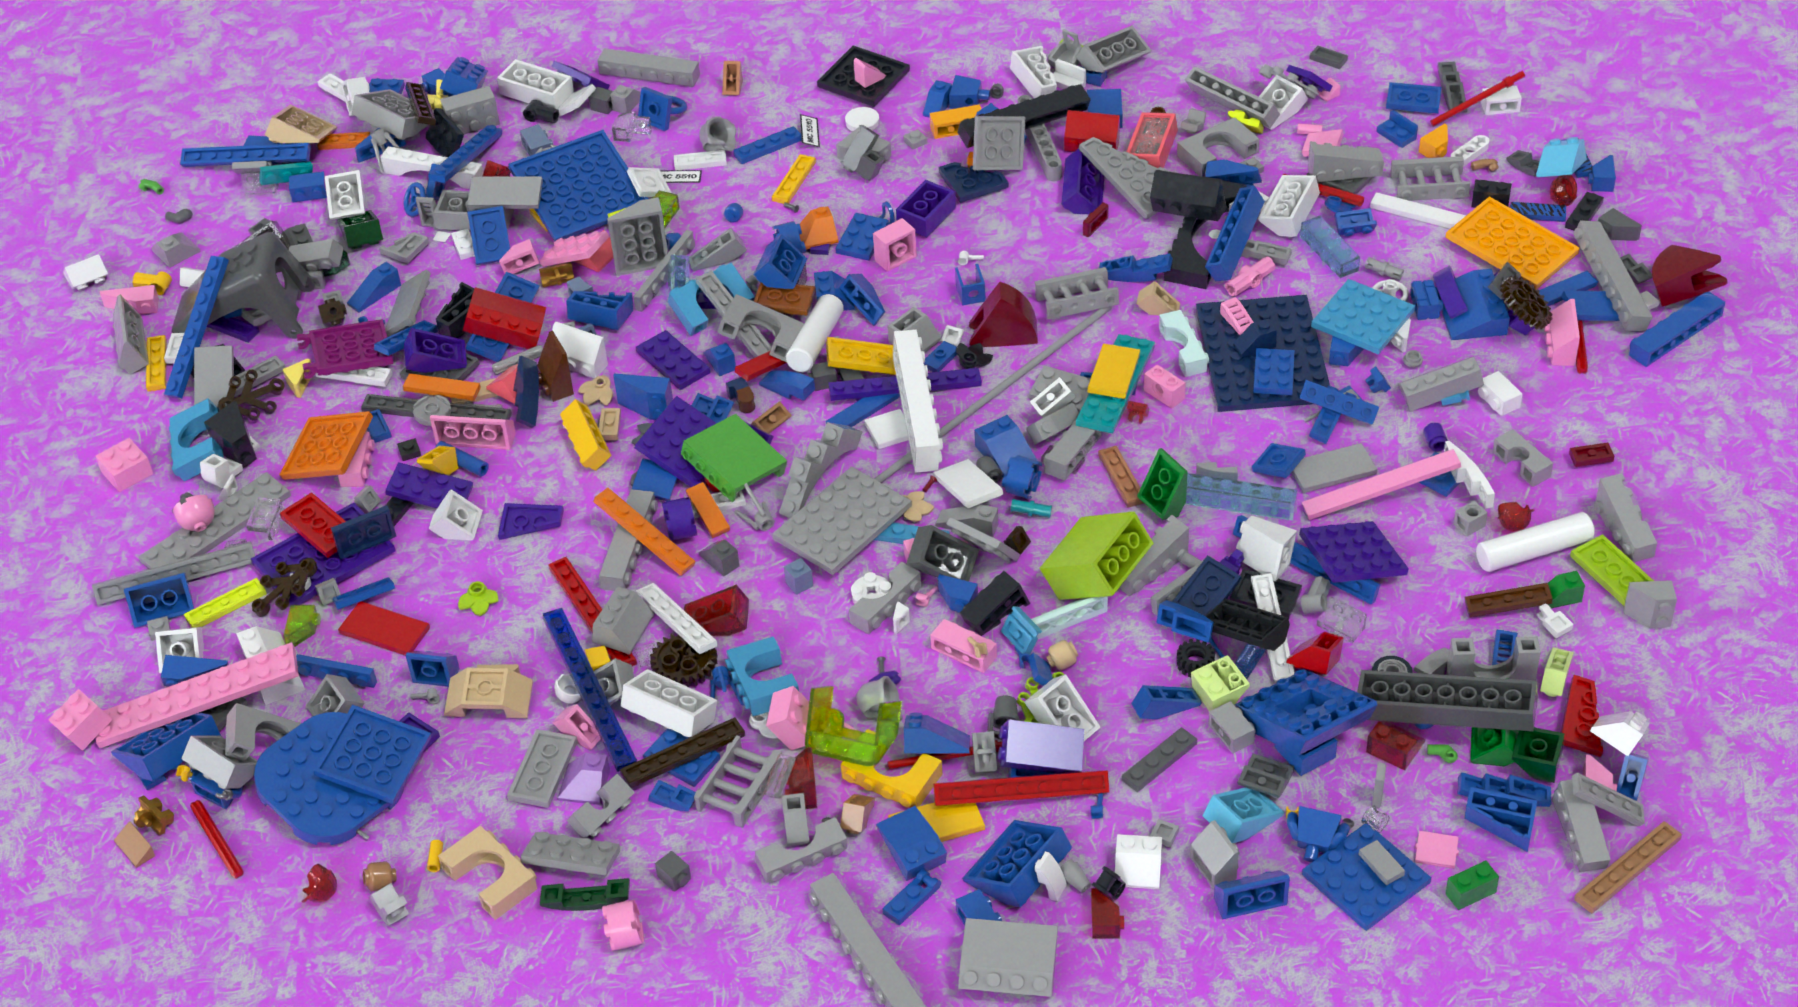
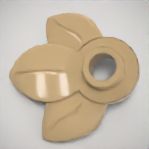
[578,375,613,406]
[903,491,934,522]

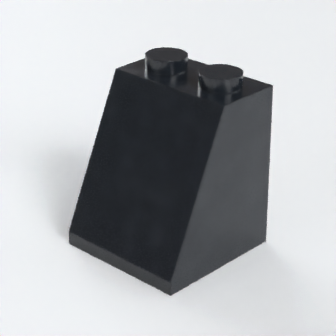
[204,401,257,469]

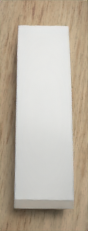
[1444,441,1495,509]

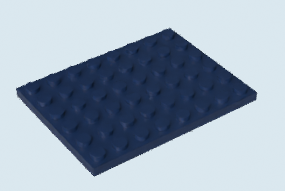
[1196,295,1330,412]

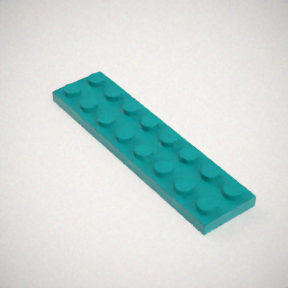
[1076,334,1155,434]

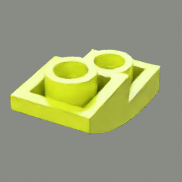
[1228,110,1264,134]

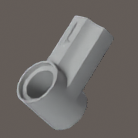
[1301,576,1331,613]

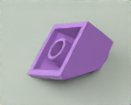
[558,753,610,805]

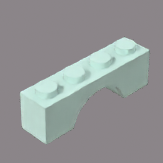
[1159,310,1209,377]

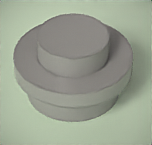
[1403,350,1423,367]

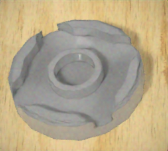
[413,395,451,426]

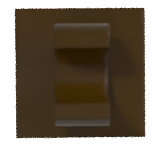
[1003,526,1031,554]

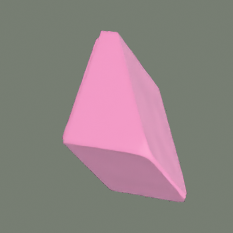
[1317,78,1341,102]

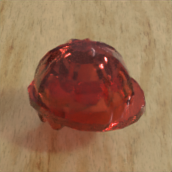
[1549,175,1577,206]
[1497,502,1535,532]
[301,863,337,903]

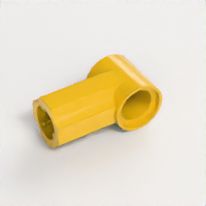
[132,271,172,295]

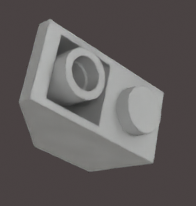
[782,793,810,846]

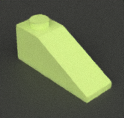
[1540,647,1574,697]

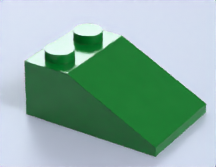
[1137,448,1188,520]

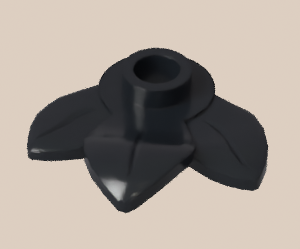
[956,343,993,369]

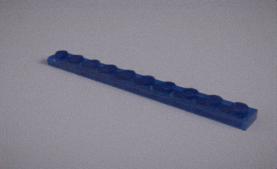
[543,608,637,772]

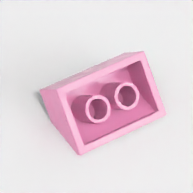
[1544,299,1580,366]

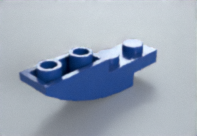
[1099,253,1173,282]

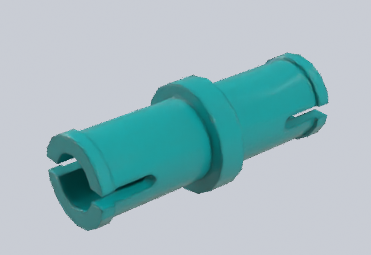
[1011,499,1052,518]

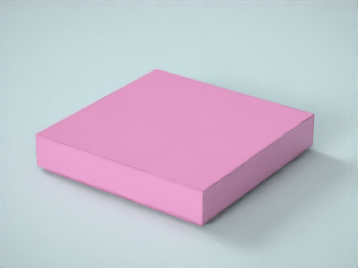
[1302,129,1344,157]

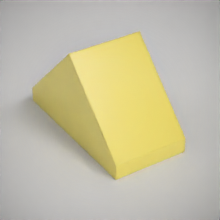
[283,359,311,398]

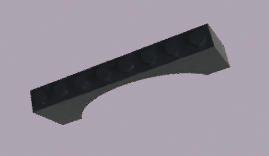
[1162,177,1247,289]

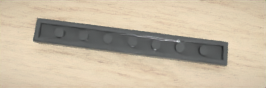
[361,394,512,420]

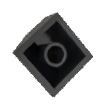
[1471,179,1512,208]

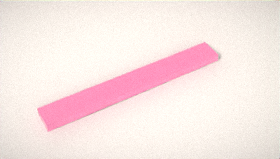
[1302,449,1461,520]

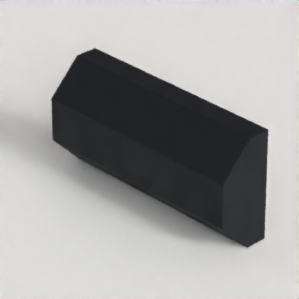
[1205,599,1290,651]

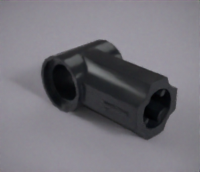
[523,100,559,123]

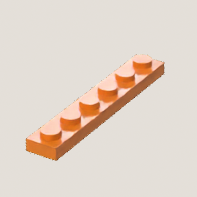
[593,488,696,576]

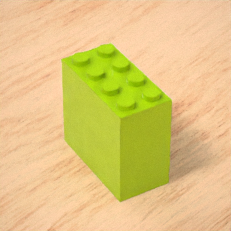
[1039,511,1154,600]

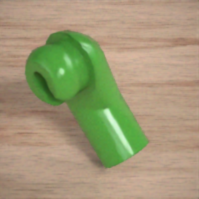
[138,179,164,195]
[1427,744,1458,763]

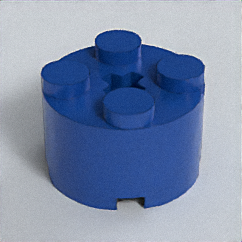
[772,221,806,254]
[1001,455,1042,500]

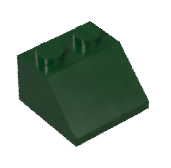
[1512,727,1565,783]

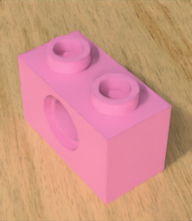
[1144,364,1186,409]

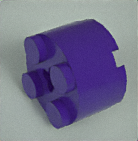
[662,497,697,541]

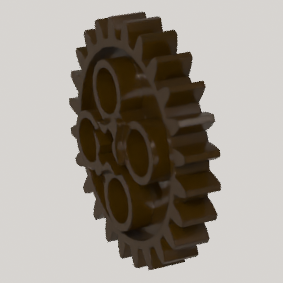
[1500,275,1553,330]
[650,633,718,687]

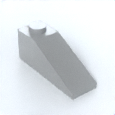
[688,228,747,271]
[1026,402,1079,445]
[935,504,999,537]

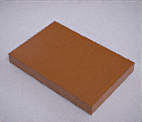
[754,283,815,316]

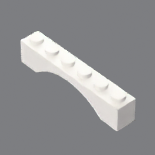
[381,146,485,189]

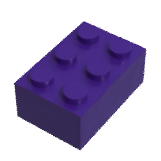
[896,179,956,238]

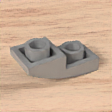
[1196,462,1238,486]
[1414,648,1449,675]

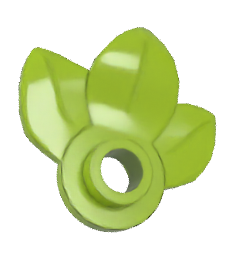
[458,581,499,616]

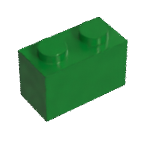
[1445,860,1499,910]

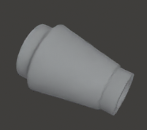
[1060,859,1091,893]

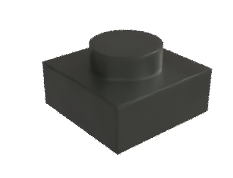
[397,438,421,461]

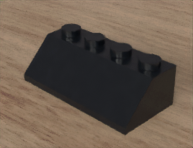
[1150,170,1227,222]

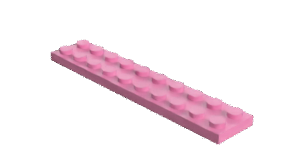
[96,642,299,748]

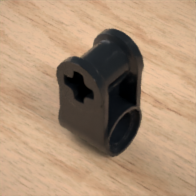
[1091,866,1126,900]

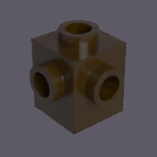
[318,298,347,326]

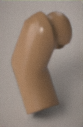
[1471,159,1499,171]

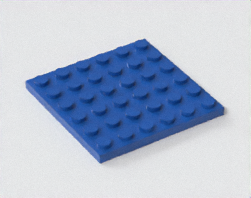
[508,130,648,241]

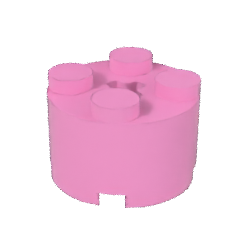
[602,900,644,951]

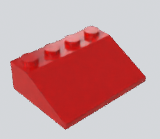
[463,287,546,349]

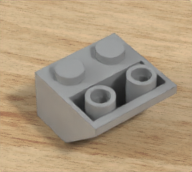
[888,307,941,352]
[1190,820,1240,890]

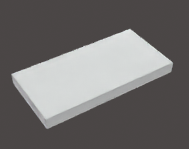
[933,459,1003,508]

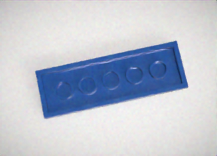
[466,272,540,362]

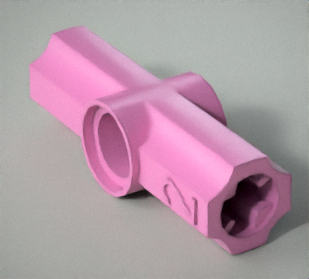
[1225,256,1275,297]

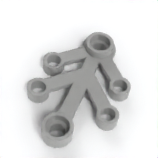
[1258,64,1319,99]

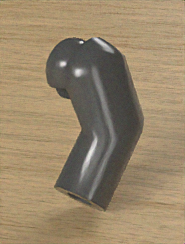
[165,209,193,223]

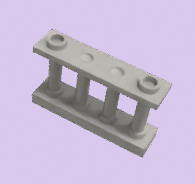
[1390,156,1470,201]
[1035,267,1119,319]
[694,735,784,828]

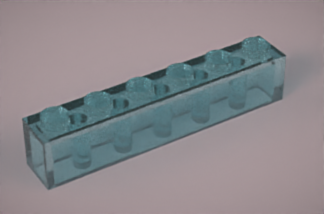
[1185,473,1298,521]

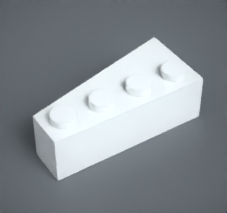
[1010,46,1057,98]

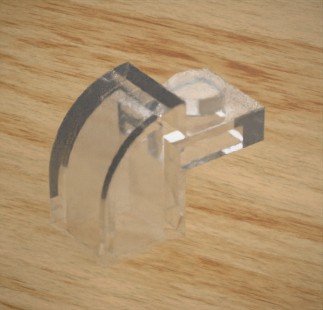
[612,111,652,142]

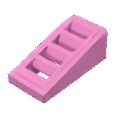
[1220,297,1254,335]

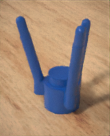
[710,666,744,705]

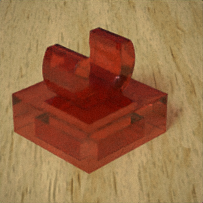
[1127,401,1150,424]

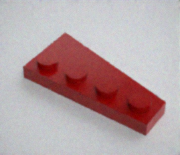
[1561,675,1603,757]

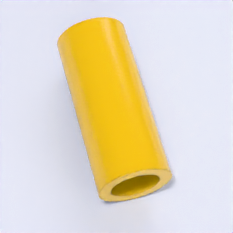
[427,840,443,872]

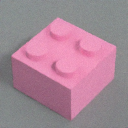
[873,218,917,272]
[95,438,153,492]
[766,686,818,750]
[48,689,113,751]

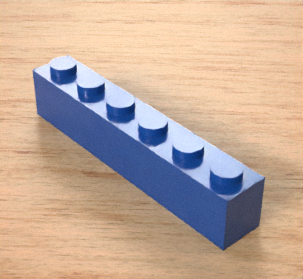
[1205,186,1265,282]
[1629,291,1725,367]

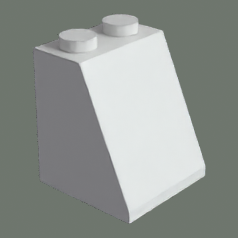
[1236,515,1297,581]

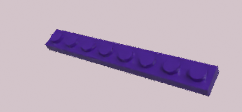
[828,368,982,401]

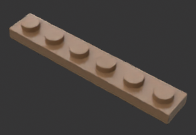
[1574,821,1682,914]

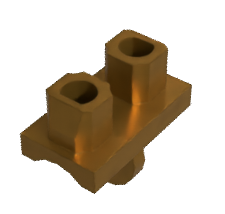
[539,262,574,287]
[134,795,174,835]

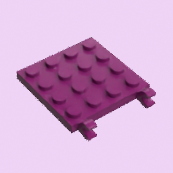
[296,319,393,379]

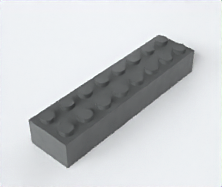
[1357,670,1538,731]

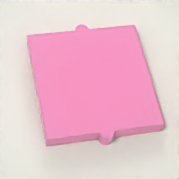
[1415,831,1459,869]

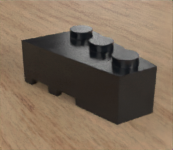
[960,571,1030,636]

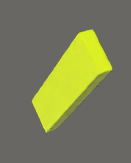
[184,578,267,628]

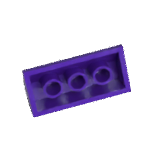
[1061,149,1104,215]

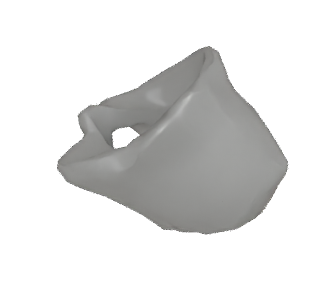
[699,117,736,152]
[856,676,903,721]

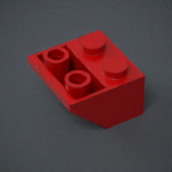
[1286,632,1344,675]

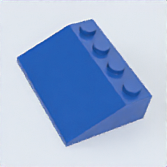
[1439,268,1510,341]
[111,713,222,781]
[962,820,1072,907]

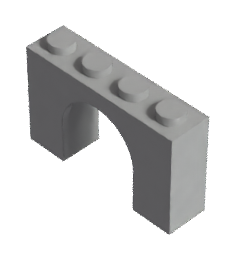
[1177,117,1260,177]
[718,294,804,362]
[1446,636,1541,681]
[225,703,301,761]

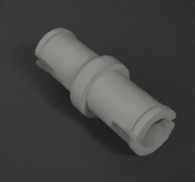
[1365,257,1404,281]

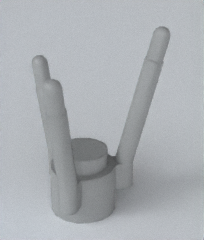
[370,128,400,173]
[734,483,775,531]

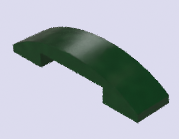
[540,878,630,911]

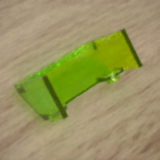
[805,686,902,766]

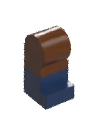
[726,377,756,413]

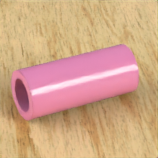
[1297,123,1323,135]

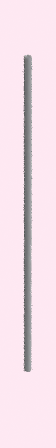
[874,306,1112,483]

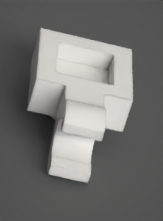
[1537,603,1574,638]

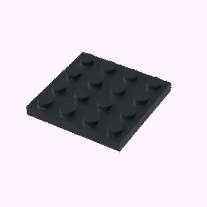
[817,45,910,107]

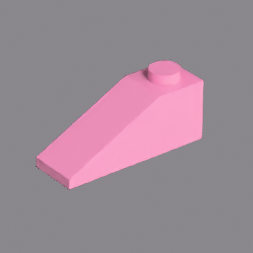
[100,285,159,315]

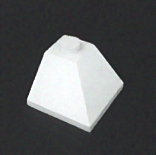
[429,490,483,540]

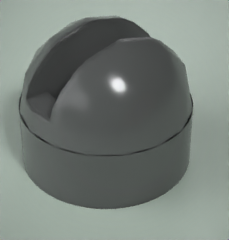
[990,83,1004,99]

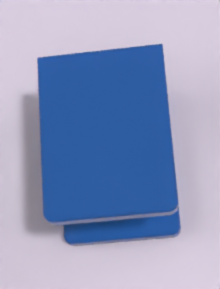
[955,264,986,306]

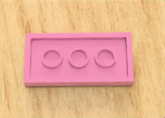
[539,231,610,267]

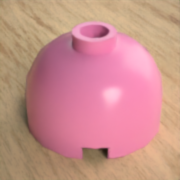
[173,495,215,532]

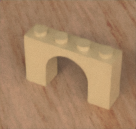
[438,825,538,920]

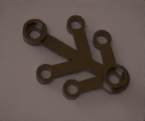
[218,369,285,421]
[252,558,318,617]

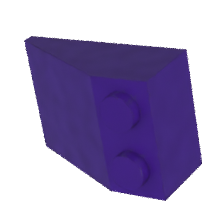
[404,328,467,373]

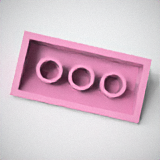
[430,415,516,450]

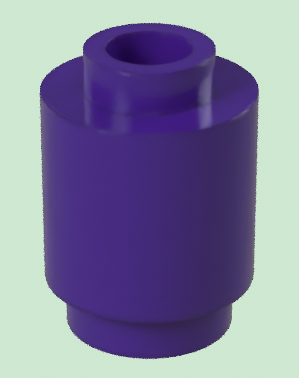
[1423,423,1448,452]

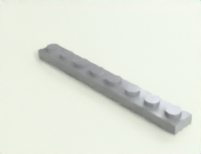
[92,542,255,605]

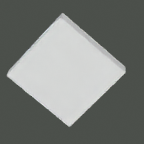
[558,84,596,117]
[627,167,672,198]
[865,409,909,449]

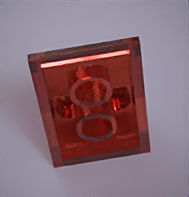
[684,584,749,636]

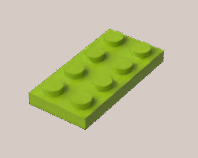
[1570,534,1654,606]

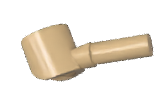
[967,636,988,658]

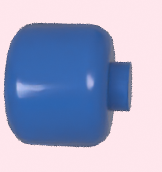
[724,203,743,223]
[666,233,681,251]

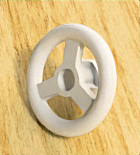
[1372,279,1409,301]

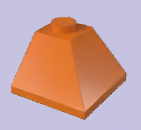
[799,206,839,250]

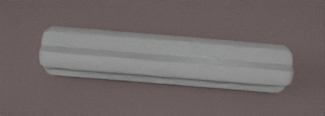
[492,345,543,374]

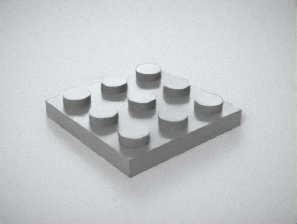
[973,116,1025,170]
[946,517,1020,562]

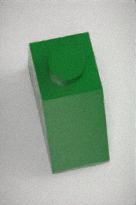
[1548,571,1585,609]

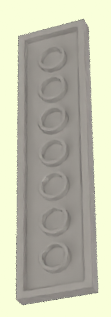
[138,472,291,569]

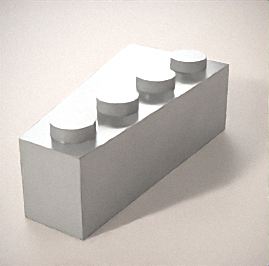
[1119,515,1189,596]
[1551,779,1611,872]

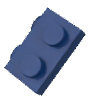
[1334,208,1377,236]

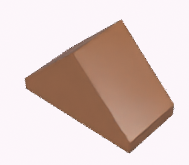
[722,61,743,95]

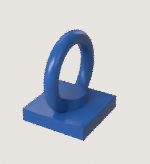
[637,87,687,131]

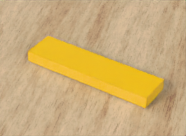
[772,154,816,204]
[146,335,167,392]

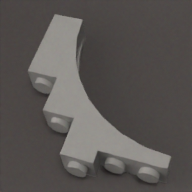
[779,422,863,518]

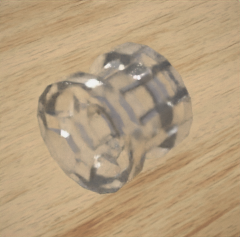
[1361,805,1390,833]

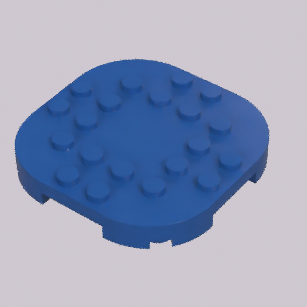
[254,712,404,845]

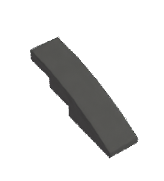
[1437,61,1468,113]

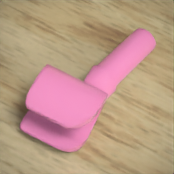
[916,586,938,607]

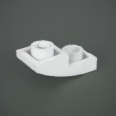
[1035,851,1067,901]

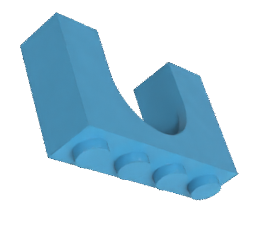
[667,262,755,336]
[169,398,224,481]
[725,636,799,716]

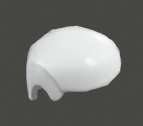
[554,674,586,704]

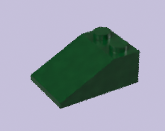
[337,210,383,249]

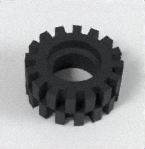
[1177,639,1215,678]

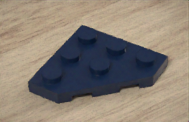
[939,162,1009,203]

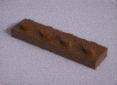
[1465,583,1552,618]

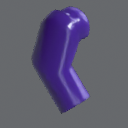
[869,670,901,685]

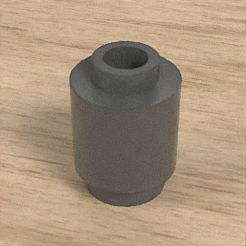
[976,456,1002,483]

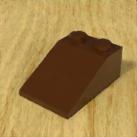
[537,330,574,402]

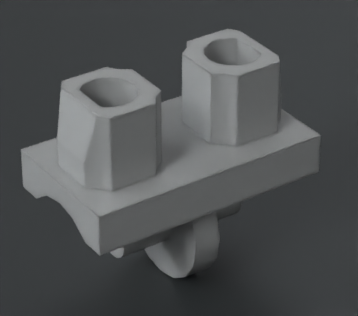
[972,731,997,772]

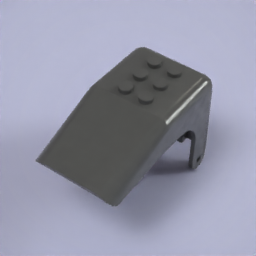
[172,232,315,339]

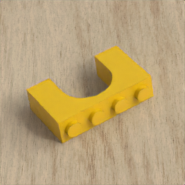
[841,729,943,808]

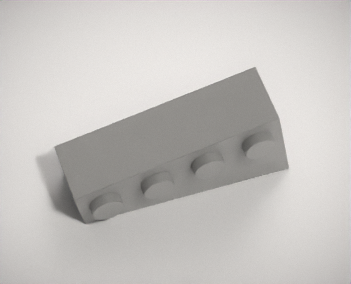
[1308,141,1384,182]
[1594,473,1657,562]

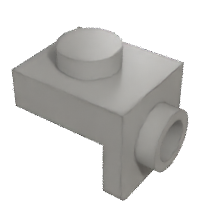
[1181,108,1206,134]

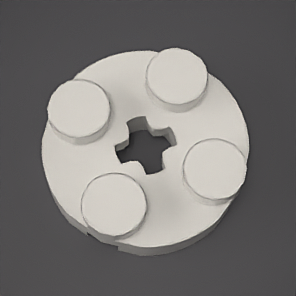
[851,572,892,604]

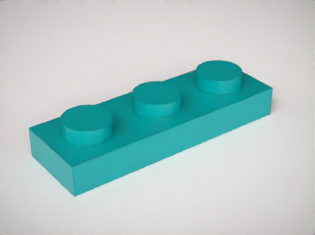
[259,162,313,185]

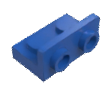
[1376,110,1418,148]
[426,163,446,201]

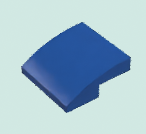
[691,393,734,423]
[632,458,678,501]

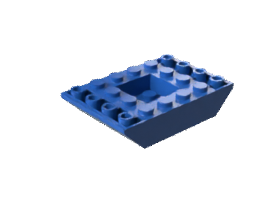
[1234,669,1377,755]

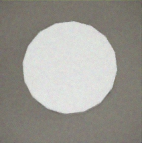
[845,107,879,131]

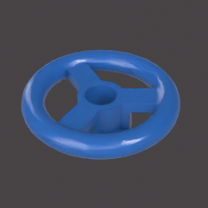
[404,182,427,217]

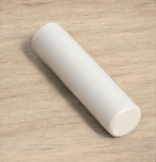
[786,294,843,372]
[1476,512,1595,572]

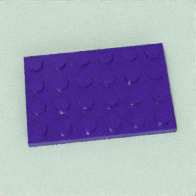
[251,502,396,609]

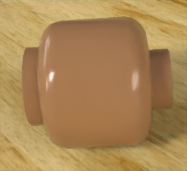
[363,861,397,891]

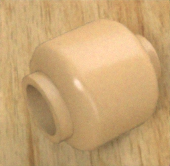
[1046,640,1079,671]

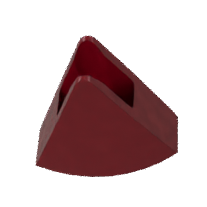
[1652,245,1728,307]
[969,282,1038,347]

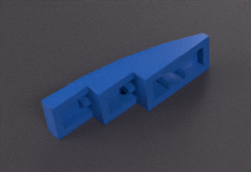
[1457,772,1551,807]

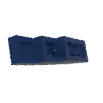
[513,356,539,428]

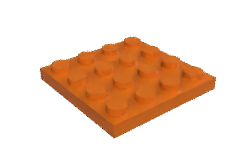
[279,411,373,480]

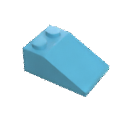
[1536,137,1587,177]
[1203,787,1285,843]

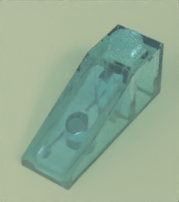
[668,254,689,307]

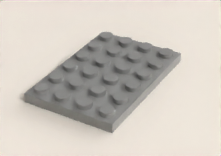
[772,466,912,575]

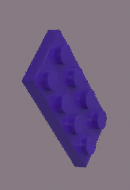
[636,330,711,390]
[385,462,473,508]

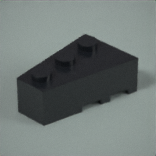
[436,282,474,338]

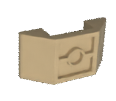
[444,668,533,718]

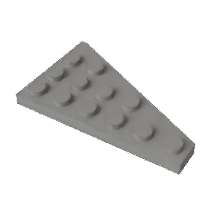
[1079,137,1171,219]

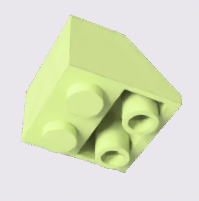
[1191,655,1250,711]

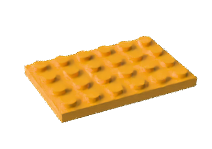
[1445,196,1580,290]

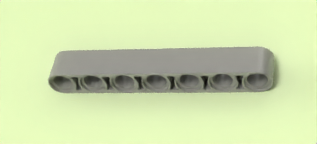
[1018,95,1062,181]

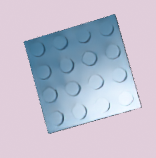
[1311,279,1415,355]

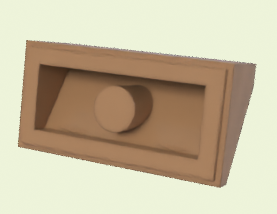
[751,401,792,433]
[114,821,155,868]

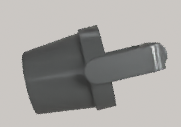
[987,695,1022,740]

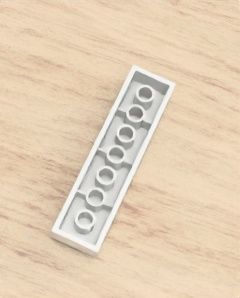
[893,329,943,473]

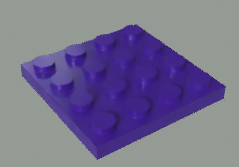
[634,396,717,487]
[1299,521,1409,583]

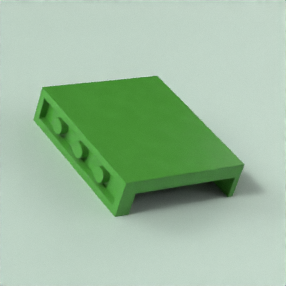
[681,414,787,502]

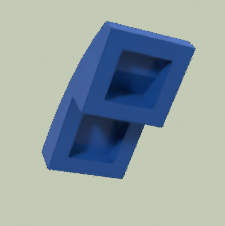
[648,780,696,812]

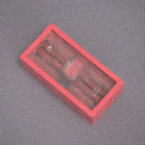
[1126,112,1178,168]

